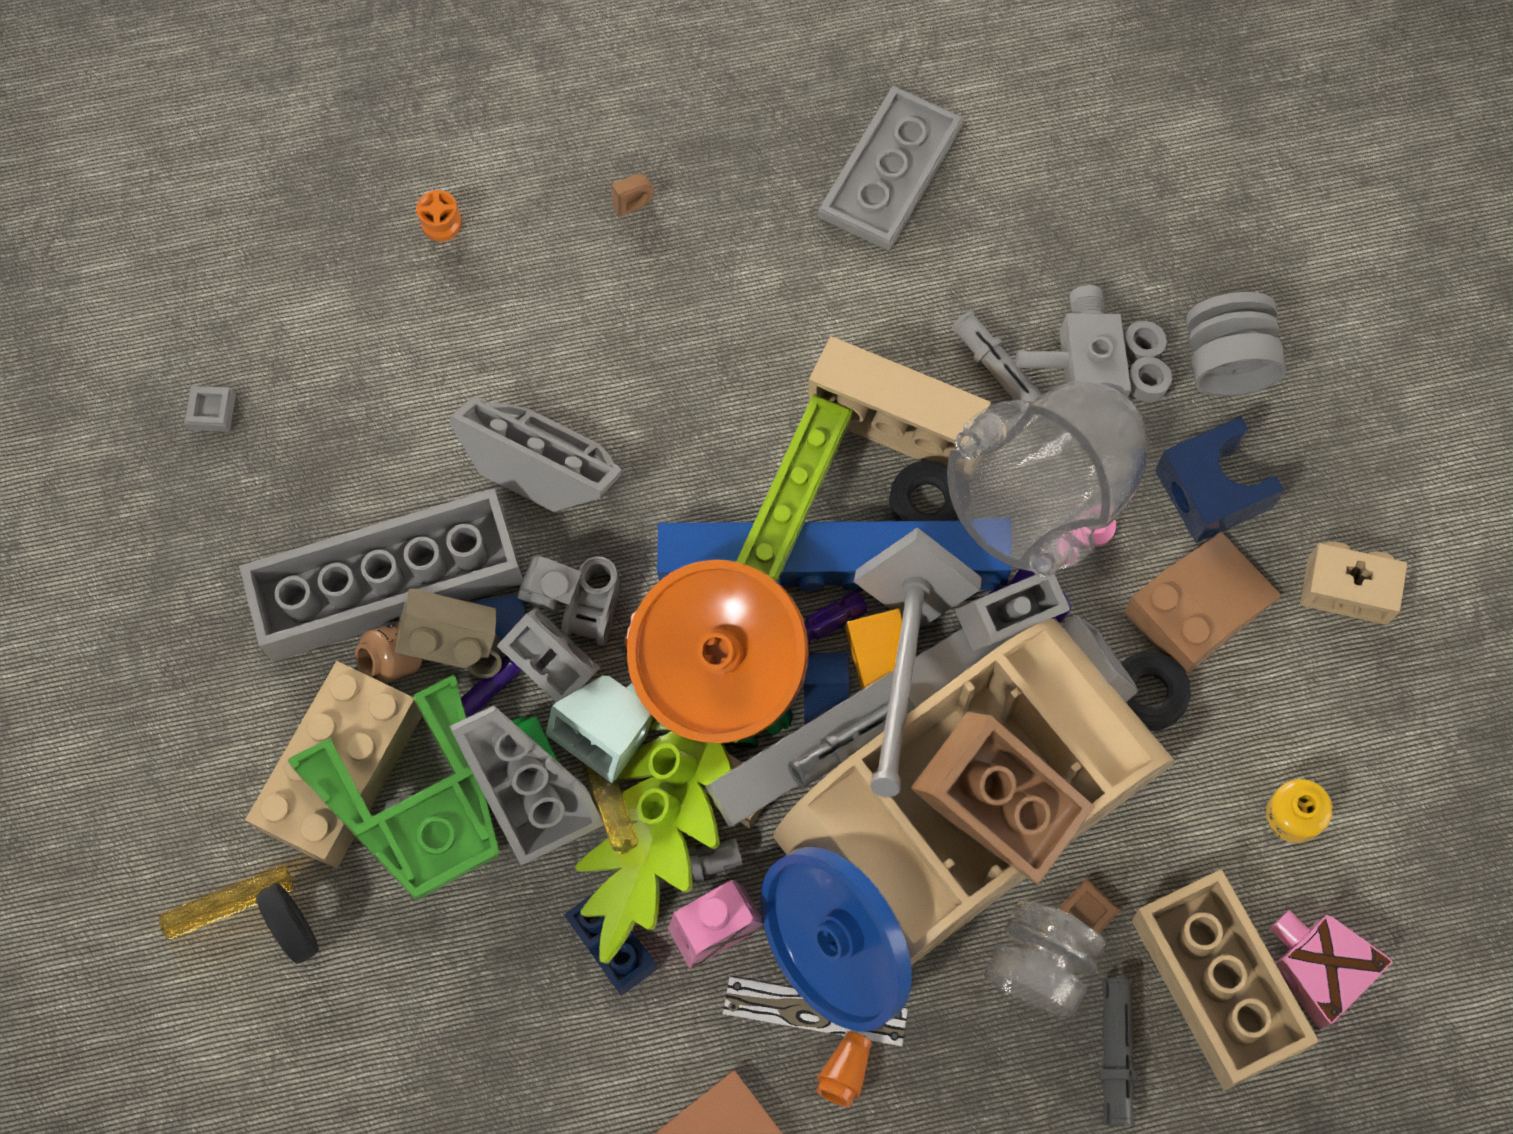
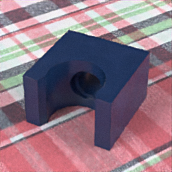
[1155,417,1284,543]

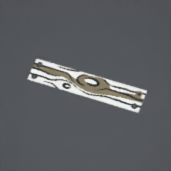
[723,977,908,1046]

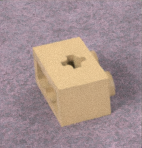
[1300,542,1407,625]

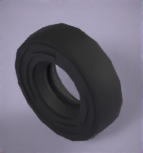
[889,460,967,521]
[1121,651,1191,731]
[256,883,319,964]

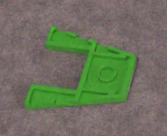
[288,674,499,901]

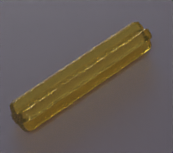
[580,760,638,854]
[159,866,293,939]

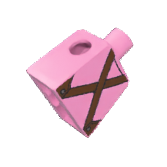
[668,880,764,970]
[1270,910,1393,1029]

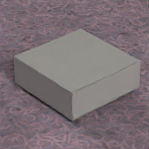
[184,386,236,432]

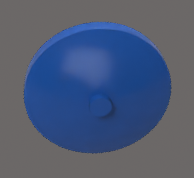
[761,847,912,1032]

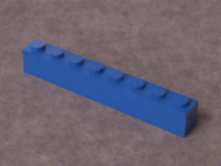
[657,521,1011,591]

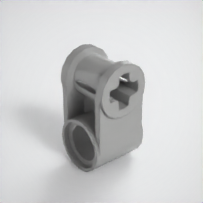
[561,556,621,646]

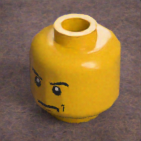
[1266,779,1332,843]

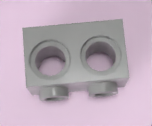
[497,607,601,702]

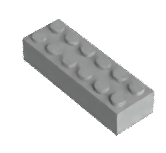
[239,488,524,661]

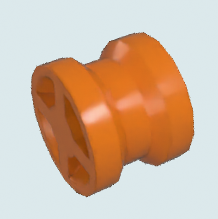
[416,190,462,242]

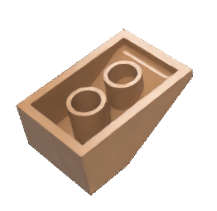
[1124,532,1282,675]
[911,712,1095,884]

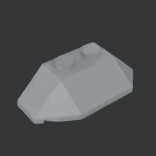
[449,396,621,512]

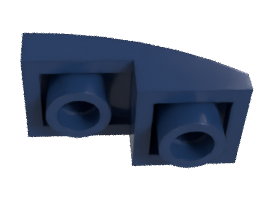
[564,891,659,996]

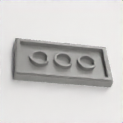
[818,86,964,251]

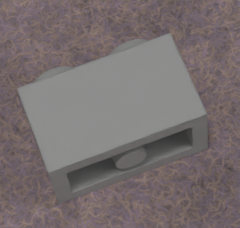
[955,568,1070,652]

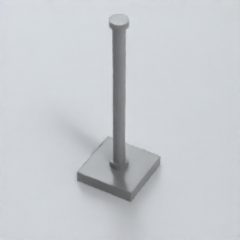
[854,527,982,797]

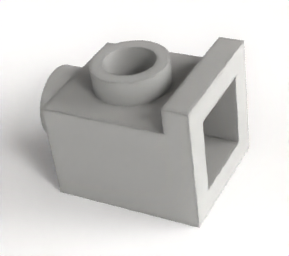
[517,556,581,613]

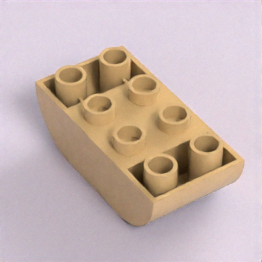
[773,619,1175,966]

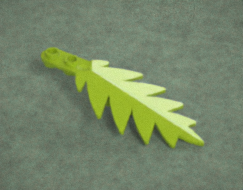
[575,721,738,963]

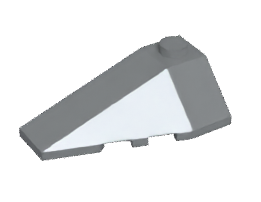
[450,705,604,865]

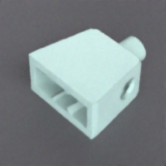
[545,676,653,783]

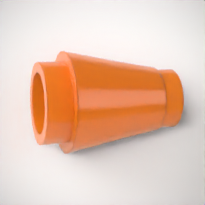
[816,1031,872,1107]

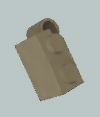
[395,588,502,678]

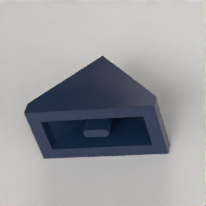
[804,653,849,725]

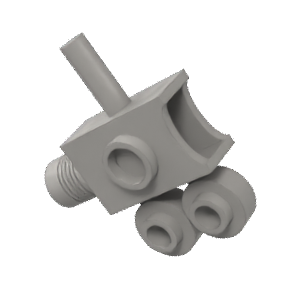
[1016,285,1172,408]

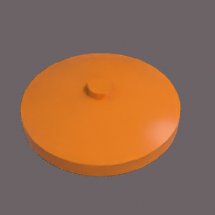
[627,560,809,743]

